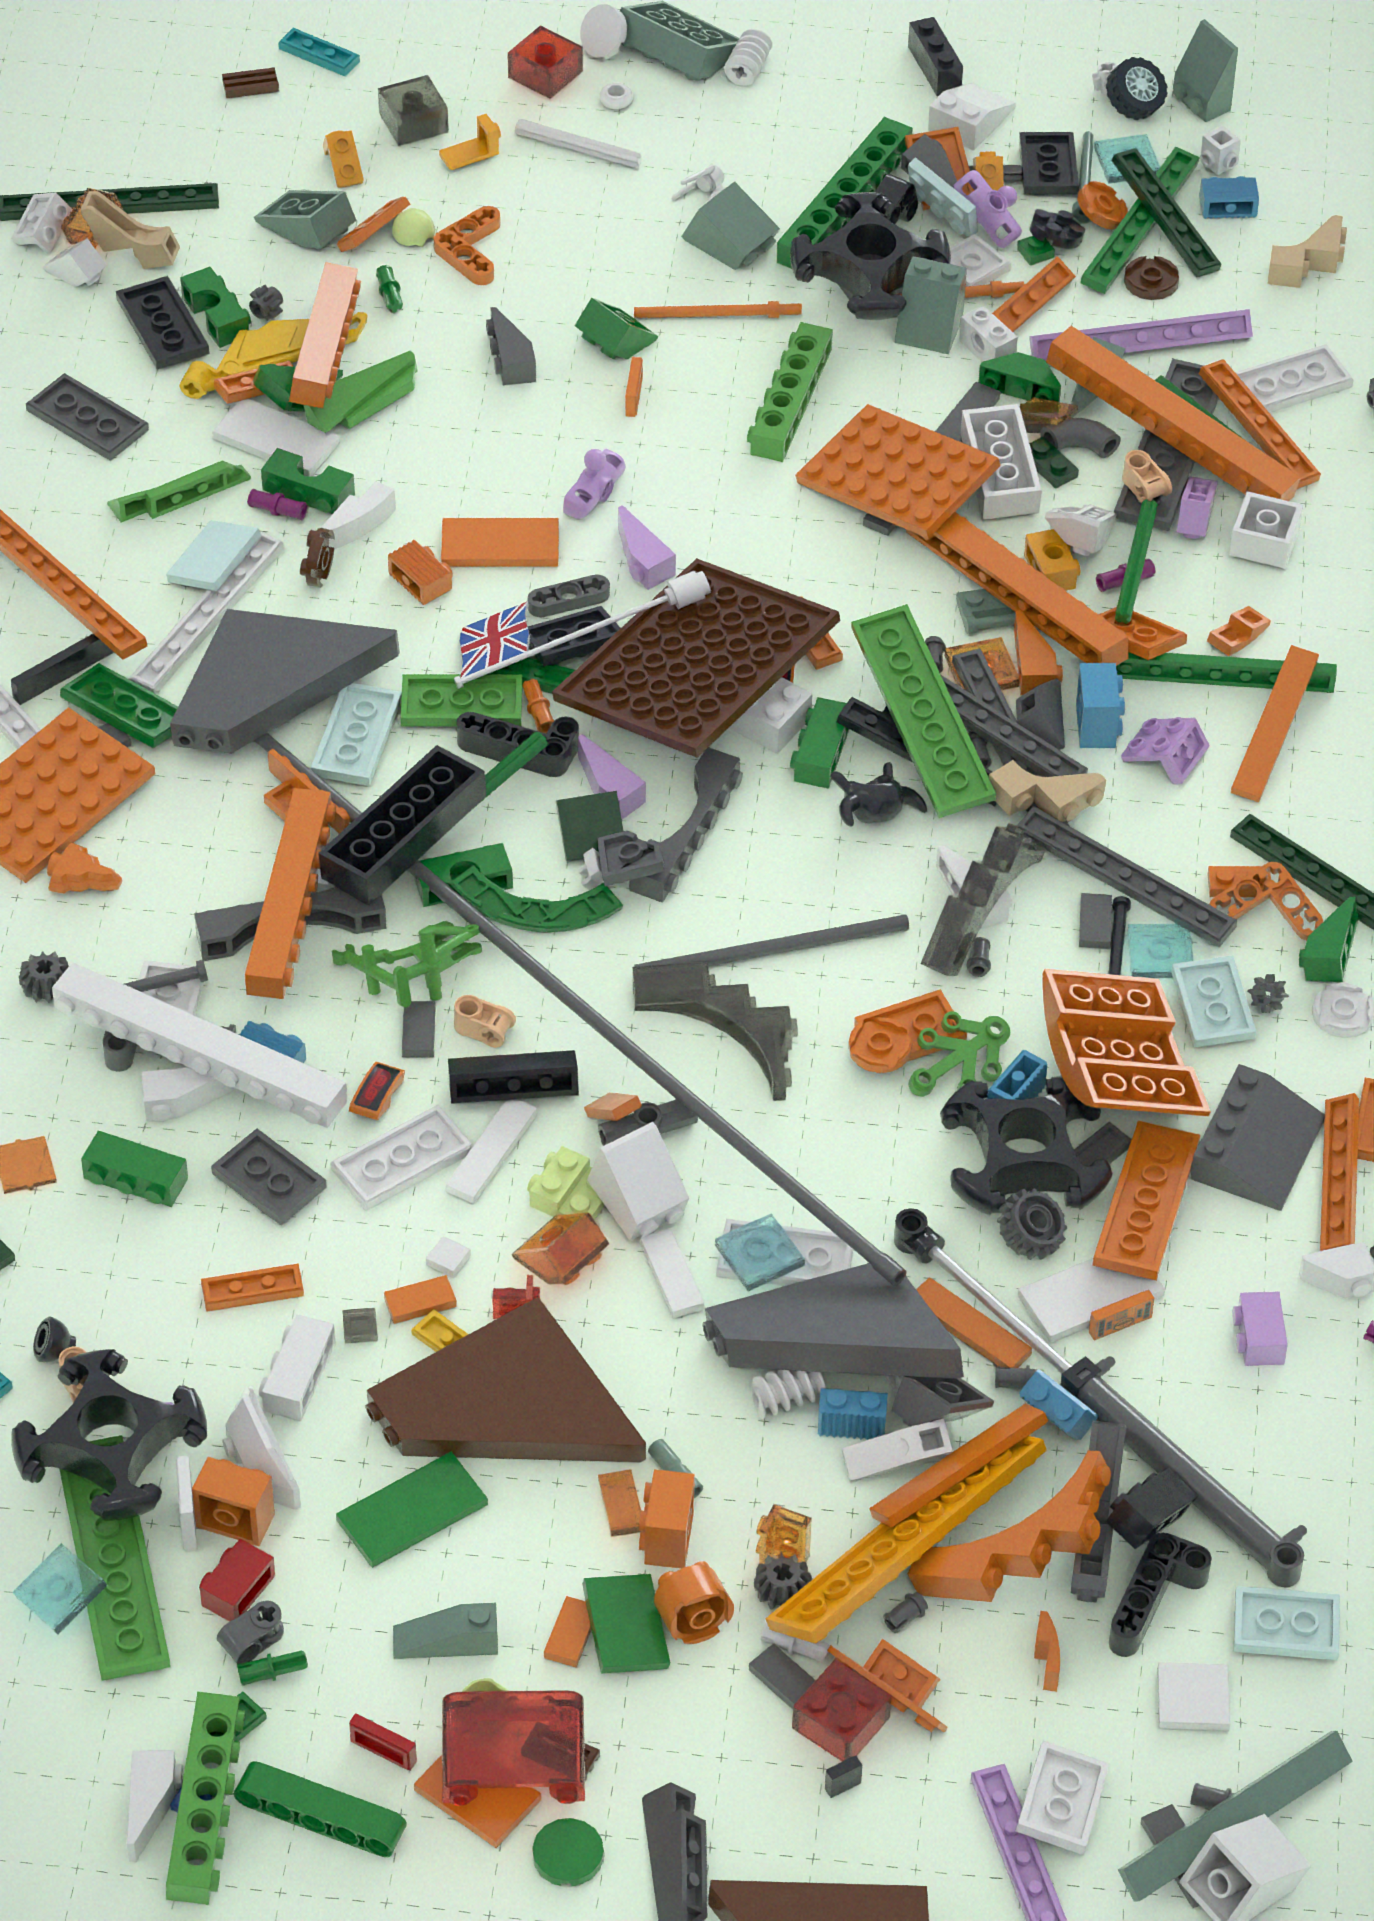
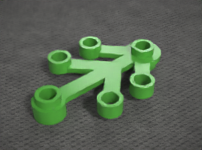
[908,1011,1010,1097]

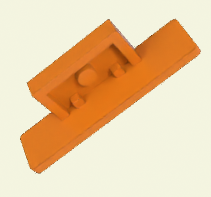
[263,749,350,833]
[827,1638,948,1733]

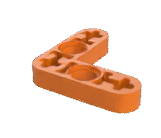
[434,206,501,285]
[1209,862,1323,941]

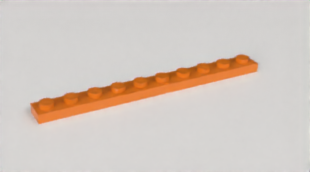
[0,509,148,660]

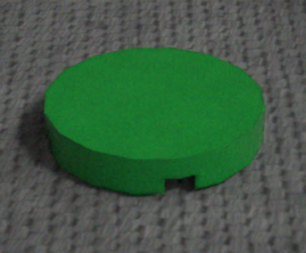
[532,1818,604,1886]

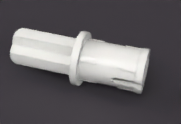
[760,1622,830,1661]

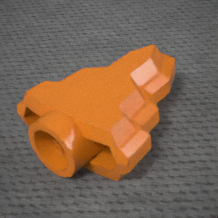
[47,843,123,894]

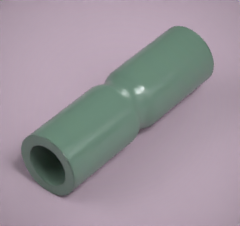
[648,1439,703,1498]

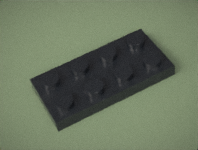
[116,276,210,370]

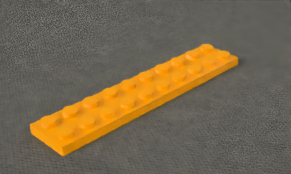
[765,1436,1047,1644]

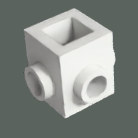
[1200,125,1241,175]

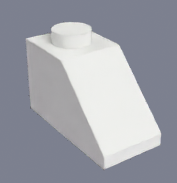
[43,238,107,287]
[1299,1242,1374,1299]

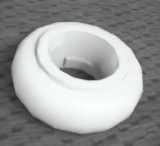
[600,83,633,109]

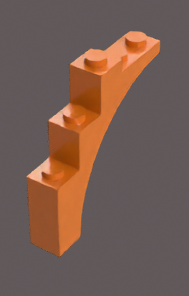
[907,1450,1111,1602]

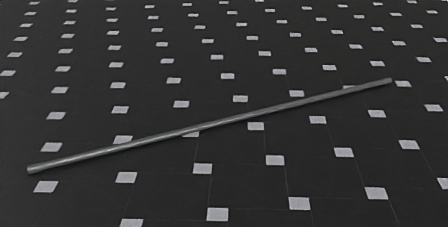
[252,733,907,1286]

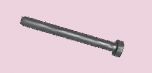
[123,959,208,992]

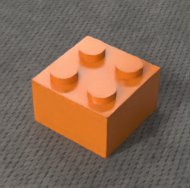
[192,1457,275,1546]
[639,1469,695,1569]

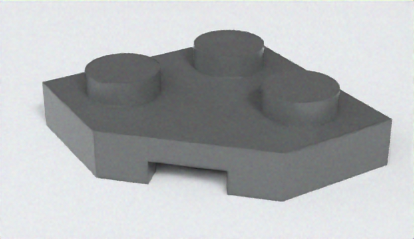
[597,830,665,887]

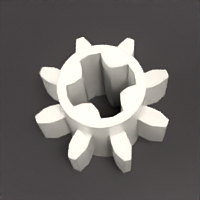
[1092,62,1117,96]

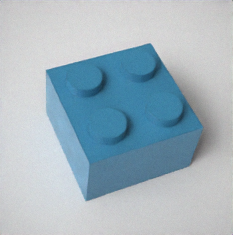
[1076,663,1125,748]

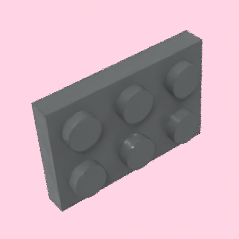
[211,1128,327,1226]

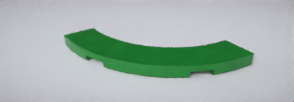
[449,865,623,933]

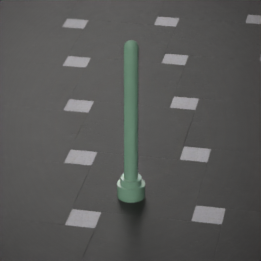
[1072,131,1094,224]

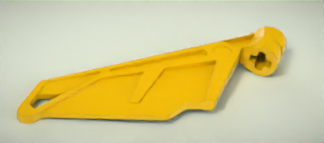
[179,312,368,399]

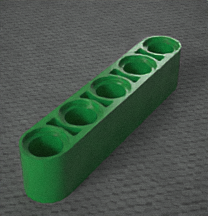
[233,1761,407,1857]

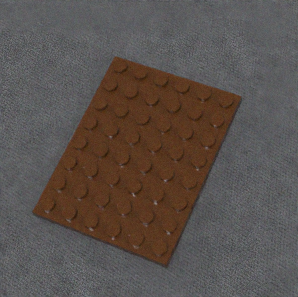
[552,558,840,758]

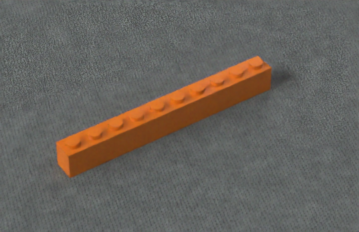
[1046,325,1301,501]
[906,512,1129,666]

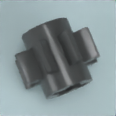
[249,284,284,321]
[1247,974,1289,1013]

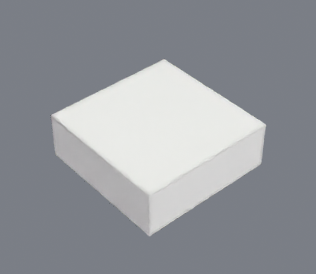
[425,1235,471,1278]

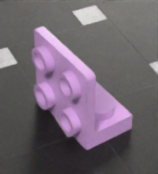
[1121,717,1210,784]

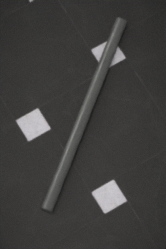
[634,914,909,980]

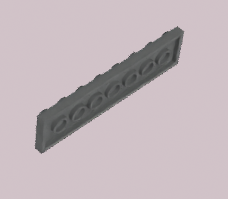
[1114,358,1219,531]

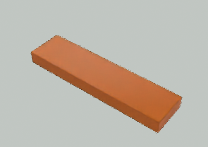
[992,256,1076,332]
[916,1277,1032,1368]

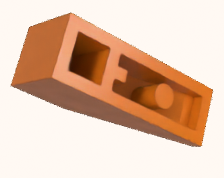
[1014,610,1063,696]

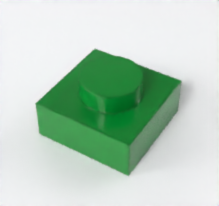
[1017,236,1055,266]

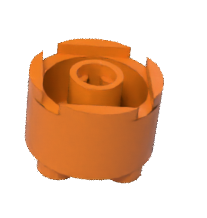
[654,1561,734,1644]

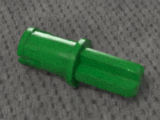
[376,265,403,313]
[237,1650,308,1686]

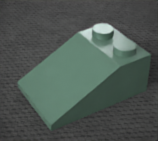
[1173,19,1238,122]
[253,190,357,250]

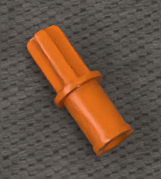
[522,679,554,734]

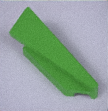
[304,350,418,433]
[107,460,251,523]

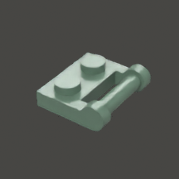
[956,589,1015,634]

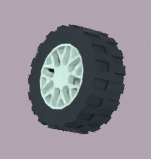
[1106,57,1168,120]

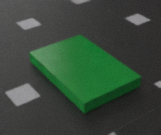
[582,1574,671,1674]

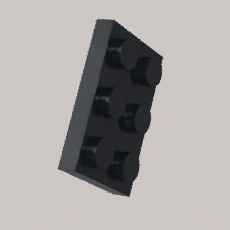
[1019,132,1079,195]
[528,606,621,666]

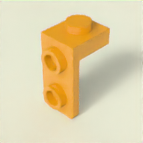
[439,113,501,170]
[323,130,364,188]
[973,151,1004,191]

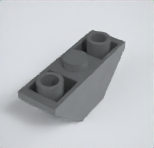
[1016,678,1065,750]

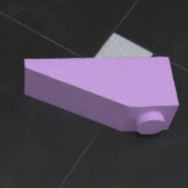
[1176,476,1218,539]
[618,505,676,590]
[578,734,646,820]

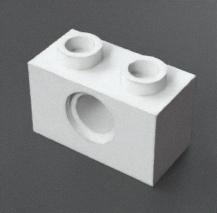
[959,305,1018,362]

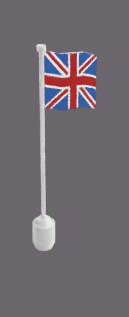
[454,571,711,689]

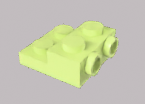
[527,1146,605,1232]

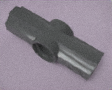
[598,1099,698,1146]

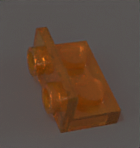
[755,1504,812,1564]

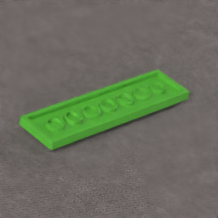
[851,604,996,818]
[59,1435,171,1681]

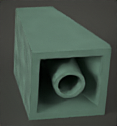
[681,181,780,270]
[895,256,967,354]

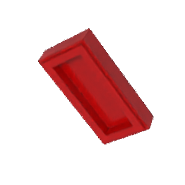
[349,1713,417,1771]

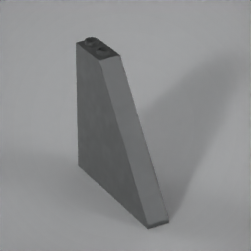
[170,609,400,754]
[702,1257,964,1379]

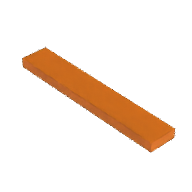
[1199,359,1321,489]
[1230,645,1319,802]
[1320,1093,1359,1251]
[869,1403,1048,1527]

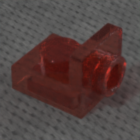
[492,1275,540,1319]

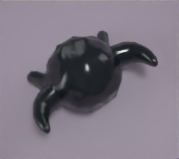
[830,762,928,827]

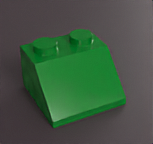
[574,297,659,359]

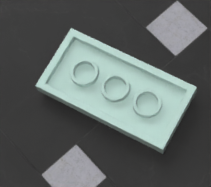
[311,683,402,786]

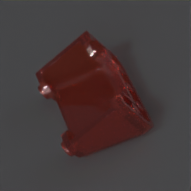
[442,1690,585,1806]

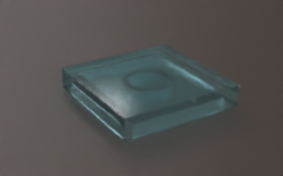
[1094,134,1160,184]
[1127,924,1193,978]
[715,1213,805,1291]
[12,1543,107,1635]

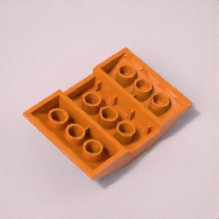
[1042,969,1211,1117]

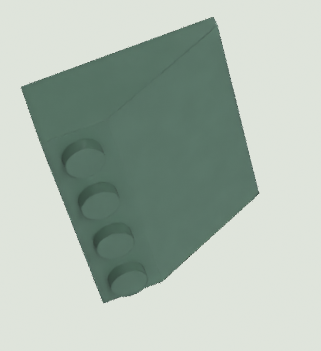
[620,0,739,81]

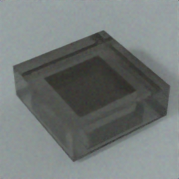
[342,1307,378,1343]

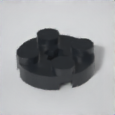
[1029,209,1086,249]

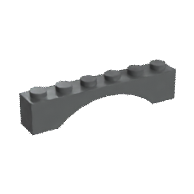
[629,747,743,903]
[194,888,387,961]

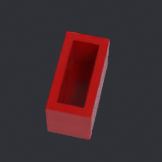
[199,1538,276,1622]

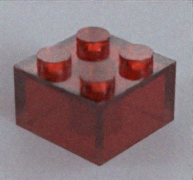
[507,25,583,99]
[792,1659,892,1761]

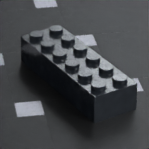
[318,745,487,905]

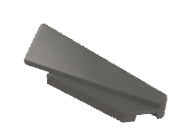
[642,1782,708,1921]

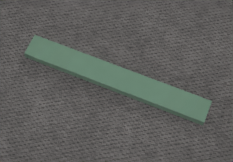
[1118,1730,1353,1902]

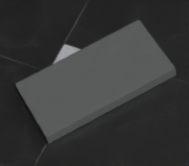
[25,373,149,461]

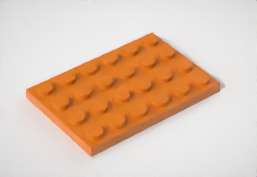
[795,404,1001,539]
[0,707,156,883]

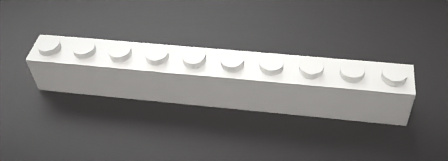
[52,962,347,1129]

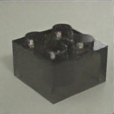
[378,75,449,146]

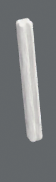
[515,119,642,168]

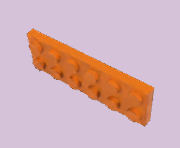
[1092,1120,1201,1281]

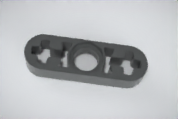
[528,574,610,617]

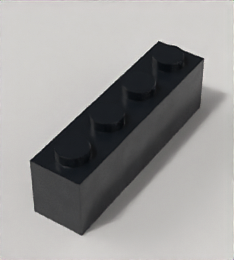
[448,1050,579,1104]

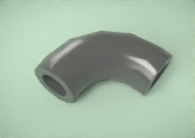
[1040,418,1121,458]

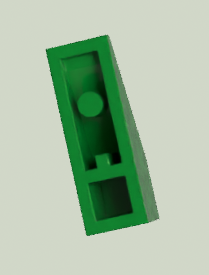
[1299,897,1358,982]

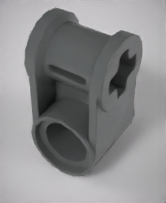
[216,1600,284,1664]

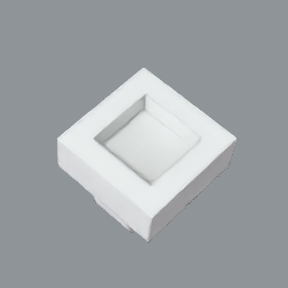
[578,848,617,890]

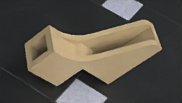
[81,191,180,269]
[1267,215,1347,288]
[989,760,1107,822]

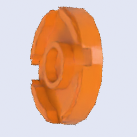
[1077,181,1128,230]
[848,1017,912,1073]

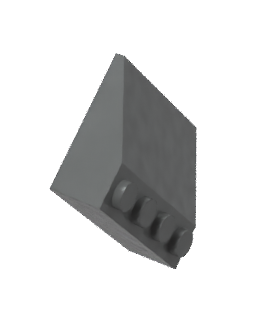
[1190,1064,1325,1211]

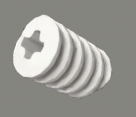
[724,28,773,86]
[751,1370,825,1419]

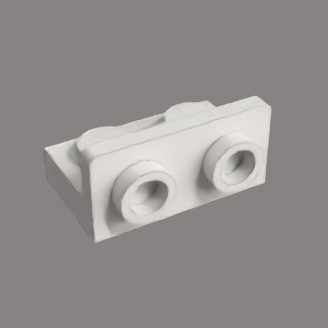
[11,193,72,253]

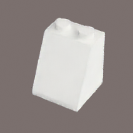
[587,1122,690,1241]
[1179,1814,1312,1921]

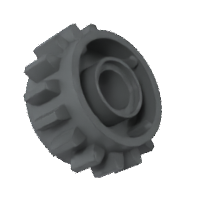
[997,1189,1067,1260]

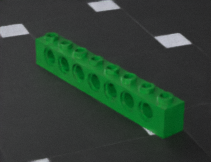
[776,116,913,269]

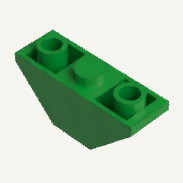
[978,352,1061,408]
[253,364,343,412]

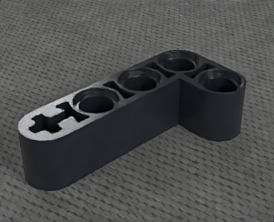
[875,174,918,225]
[456,712,579,777]
[1108,1532,1212,1657]

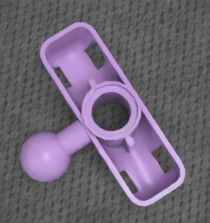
[954,170,1022,248]
[563,448,626,519]

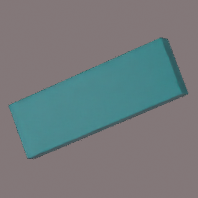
[278,27,360,76]

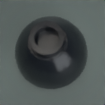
[33,1316,76,1362]

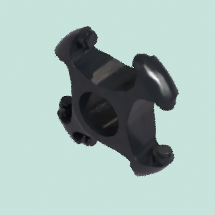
[790,192,951,320]
[940,1075,1113,1216]
[11,1349,207,1521]

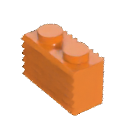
[388,539,453,605]

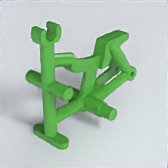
[331,921,482,1008]

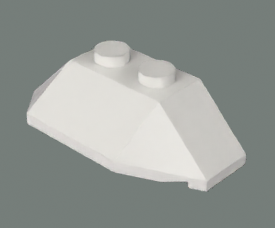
[1044,504,1116,556]
[222,1386,301,1510]

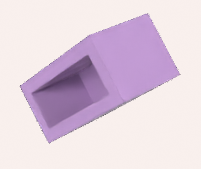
[1232,1291,1288,1366]

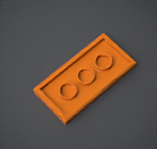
[441,518,559,567]

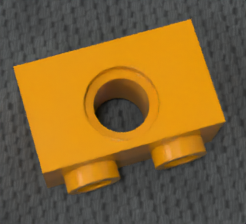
[1024,529,1081,591]

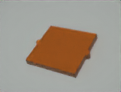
[1020,397,1078,425]
[0,1136,57,1194]

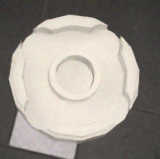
[580,4,627,58]
[1312,982,1374,1038]

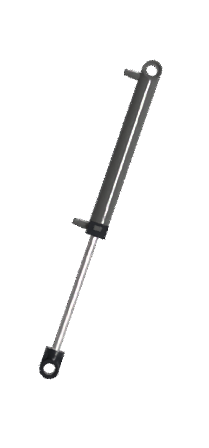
[894,1208,1307,1588]

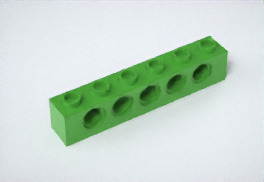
[747,322,833,462]
[166,1691,245,1905]

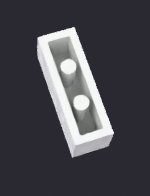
[259,1314,336,1421]

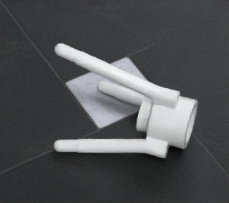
[671,163,725,202]

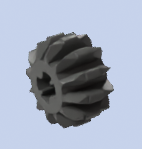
[18,950,69,1003]
[753,1551,812,1610]

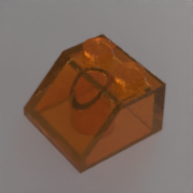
[511,1212,610,1285]

